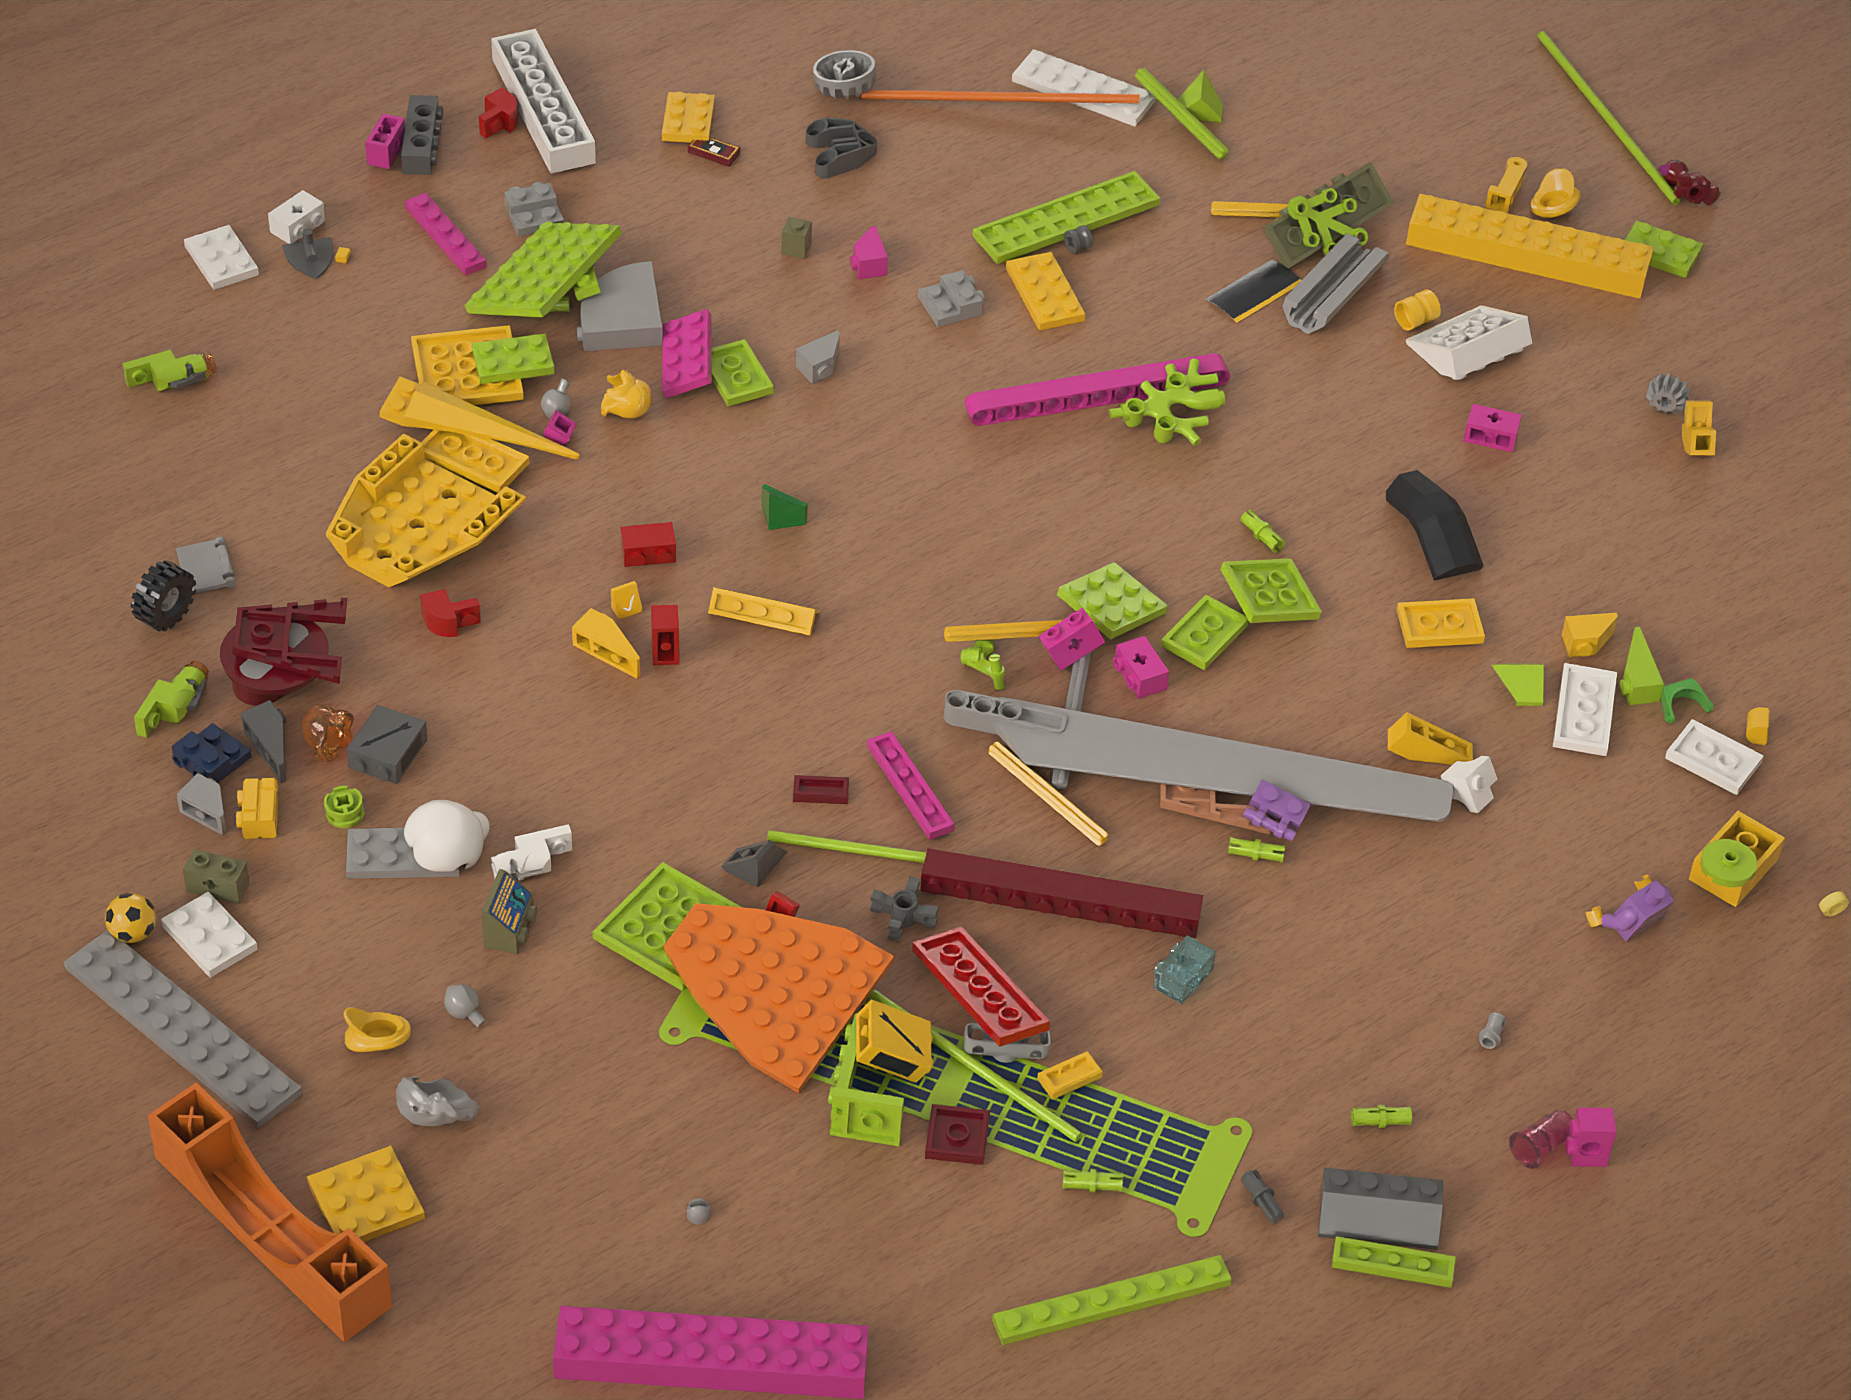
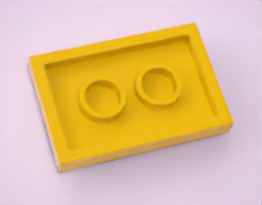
[662,92,715,143]
[1396,599,1485,648]

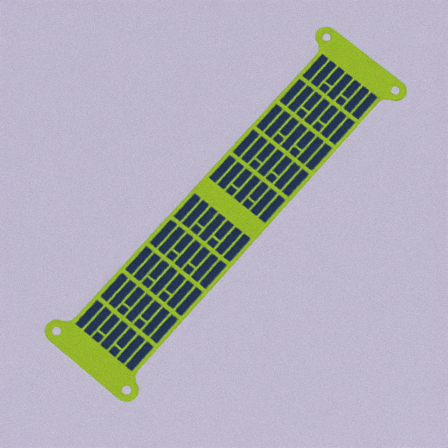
[659,988,1252,1237]

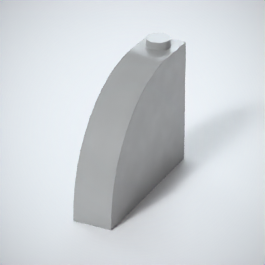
[576,261,663,351]

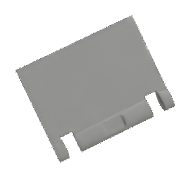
[176,537,236,594]

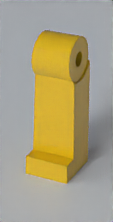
[1485,157,1527,213]

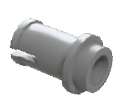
[1478,1013,1507,1049]

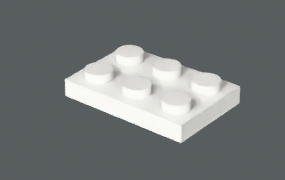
[184,225,259,290]
[1665,719,1764,795]
[161,892,258,978]

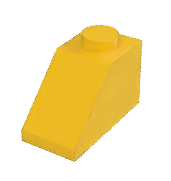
[1562,613,1618,657]

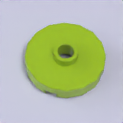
[1700,839,1758,888]

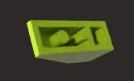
[1619,626,1664,705]

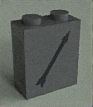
[346,705,427,784]

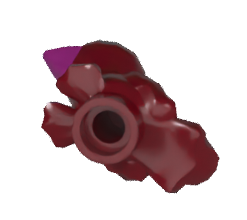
[1658,160,1720,206]

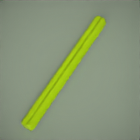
[1135,68,1229,160]

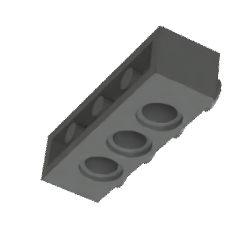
[401,95,443,175]

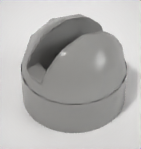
[686,1198,711,1225]

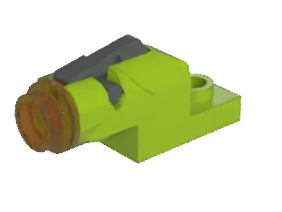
[122,349,216,392]
[134,661,209,738]

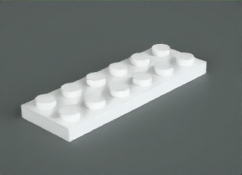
[1012,49,1156,127]

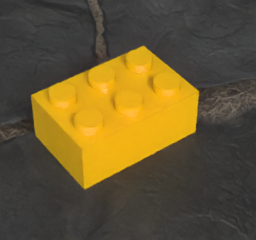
[1689,811,1785,907]

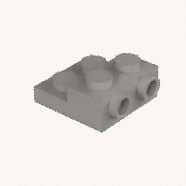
[504,182,564,237]
[918,270,985,327]

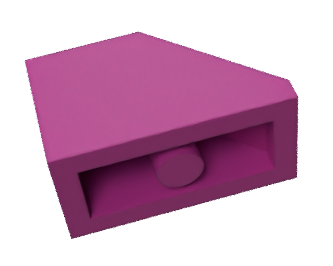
[850,226,888,279]

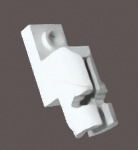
[491,824,572,881]

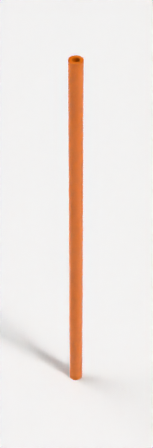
[861,90,1140,104]

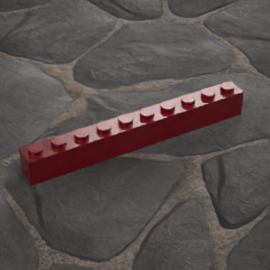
[920,848,1203,938]

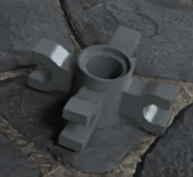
[870,876,938,942]

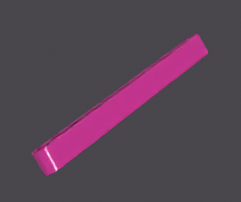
[964,353,1230,426]

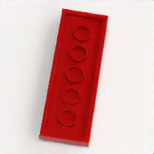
[912,926,1050,1047]

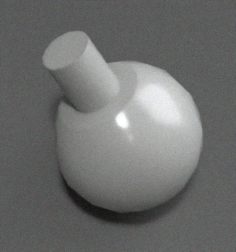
[541,378,572,419]
[444,984,485,1027]

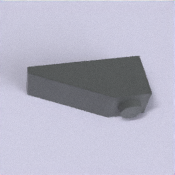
[241,700,286,783]

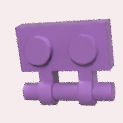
[1243,779,1311,842]

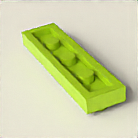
[1331,1236,1456,1288]

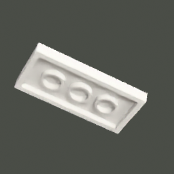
[1553,663,1617,756]

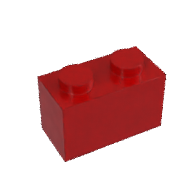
[620,522,676,567]
[651,605,679,665]

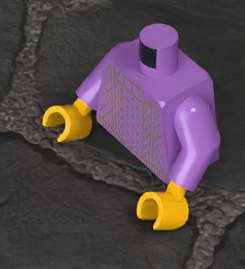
[1585,875,1674,942]

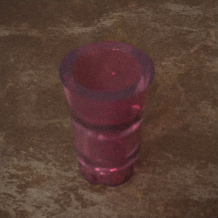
[1509,1109,1572,1169]

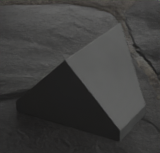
[721,840,788,887]

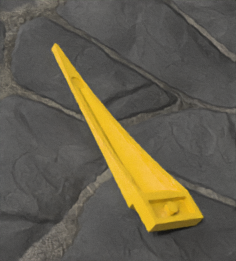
[379,377,580,460]

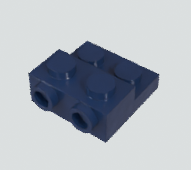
[171,723,252,783]

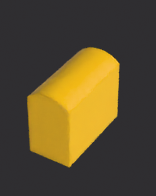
[335,247,351,263]

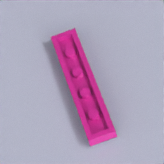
[405,193,487,276]
[867,731,954,840]

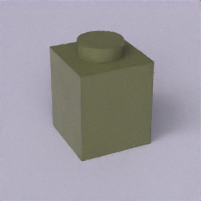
[781,217,812,259]

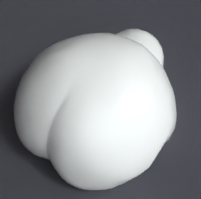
[404,800,490,872]

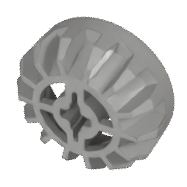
[813,50,876,99]

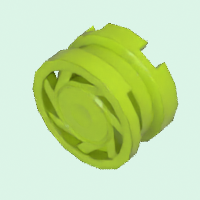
[324,786,365,828]

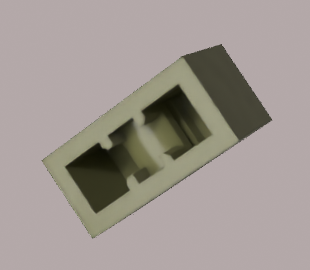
[183,849,250,904]

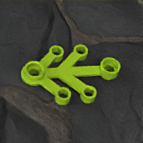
[1287,188,1368,255]

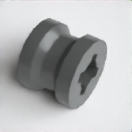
[1064,225,1093,254]

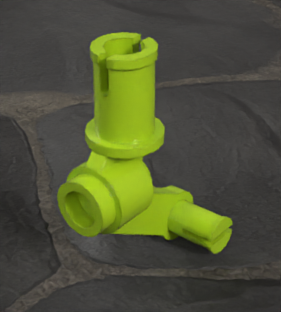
[961,640,1005,690]

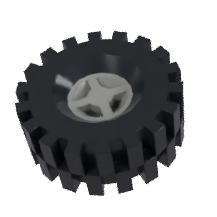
[131,560,196,632]

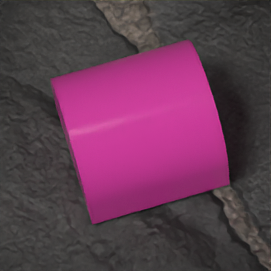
[543,410,577,446]

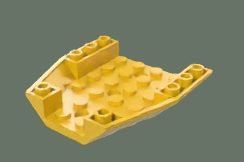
[326,434,526,587]

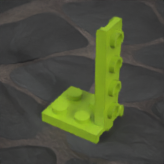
[828,1013,904,1147]

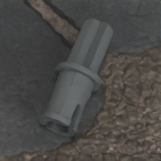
[1241,1169,1284,1223]

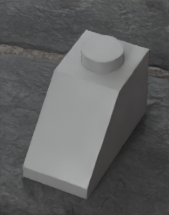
[796,331,840,384]
[177,773,226,835]

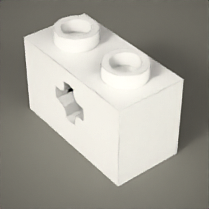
[268,190,325,244]

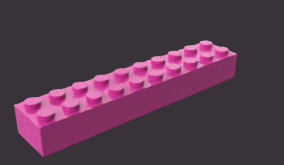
[553,1306,868,1399]

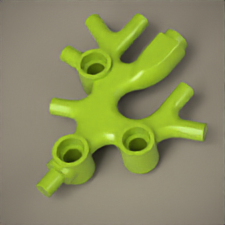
[1109,359,1225,446]

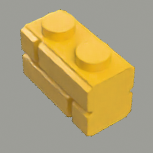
[236,778,279,839]

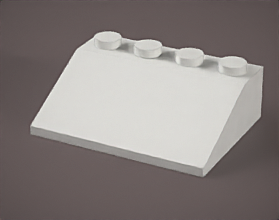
[1406,305,1532,380]

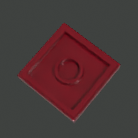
[925,1104,990,1165]

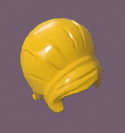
[601,370,652,419]

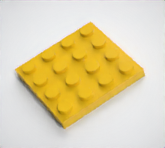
[411,325,524,405]

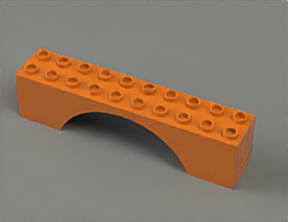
[148,1082,392,1343]

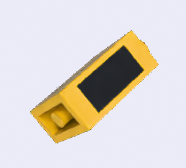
[856,999,933,1083]

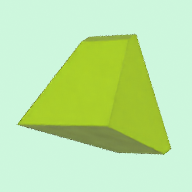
[1178,70,1223,123]
[1491,663,1544,706]

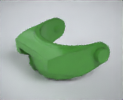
[1661,678,1714,724]

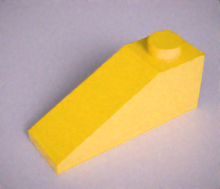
[572,608,640,679]
[1388,712,1473,765]

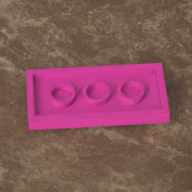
[662,309,712,398]

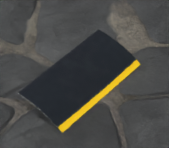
[1205,259,1302,323]

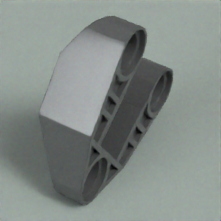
[806,117,877,178]

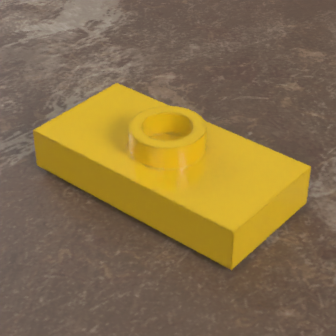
[1037,1051,1103,1100]

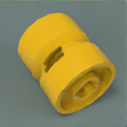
[1394,289,1441,331]

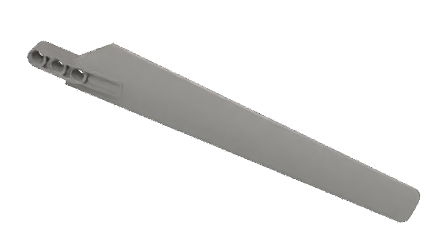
[943,690,1453,822]

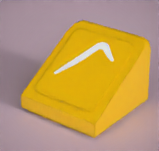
[611,581,642,619]

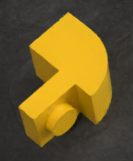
[1682,401,1716,455]

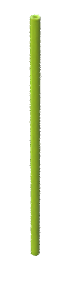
[1537,31,1680,205]
[767,830,1097,877]
[868,989,1082,1142]

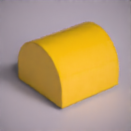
[1746,707,1770,746]

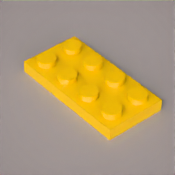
[1006,252,1085,331]
[421,430,530,493]

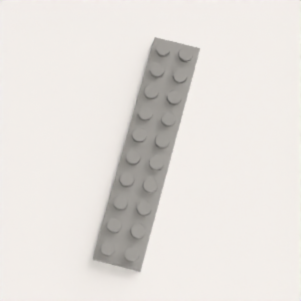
[64,930,302,1129]

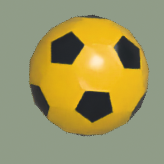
[105,892,157,943]

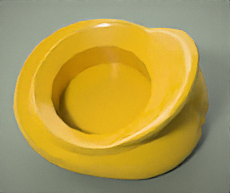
[1531,169,1581,218]
[343,1007,411,1052]

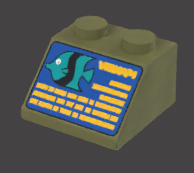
[482,869,537,954]

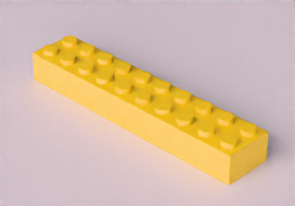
[1406,194,1654,299]

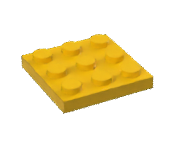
[307,1146,425,1242]

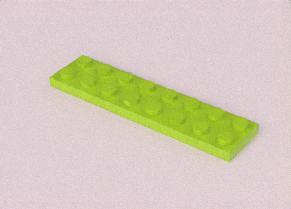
[973,171,1160,264]

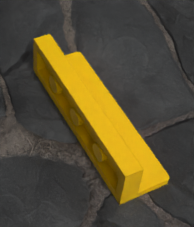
[708,587,820,635]

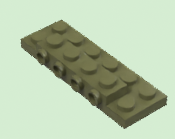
[1262,162,1394,268]

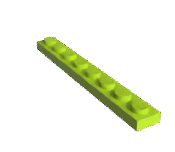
[992,1255,1232,1345]

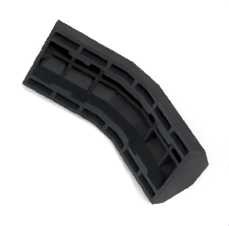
[1386,470,1484,581]

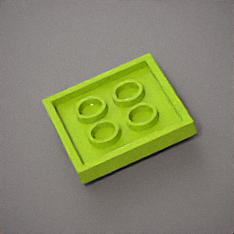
[1220,558,1322,623]
[1057,562,1168,640]

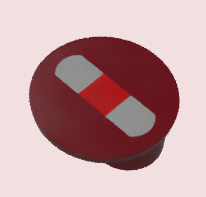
[220,620,329,706]

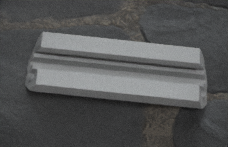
[1282,234,1389,334]

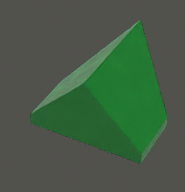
[762,484,808,530]

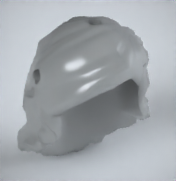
[396,1076,480,1127]

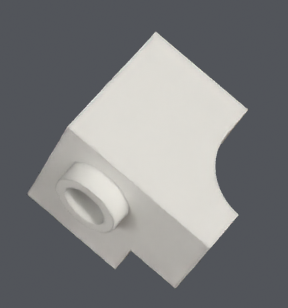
[1441,756,1498,813]

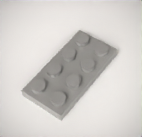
[346,828,460,879]

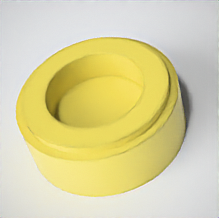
[1819,892,1849,917]

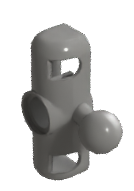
[963,1023,1051,1063]

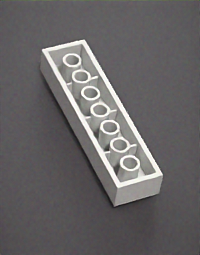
[491,29,596,173]

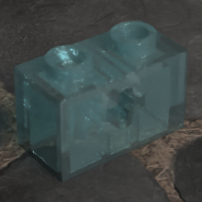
[1153,935,1216,1004]

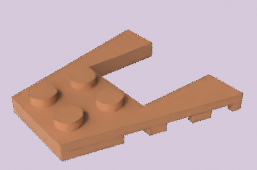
[1160,745,1271,834]

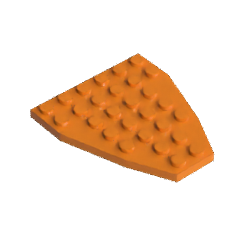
[663,903,894,1094]

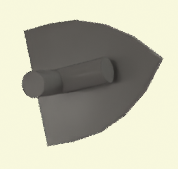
[282,228,333,279]

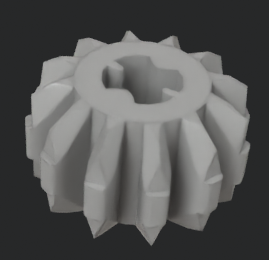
[1646,373,1690,415]

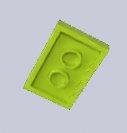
[1625,220,1703,278]
[471,334,555,384]
[712,339,774,407]
[1161,595,1249,670]

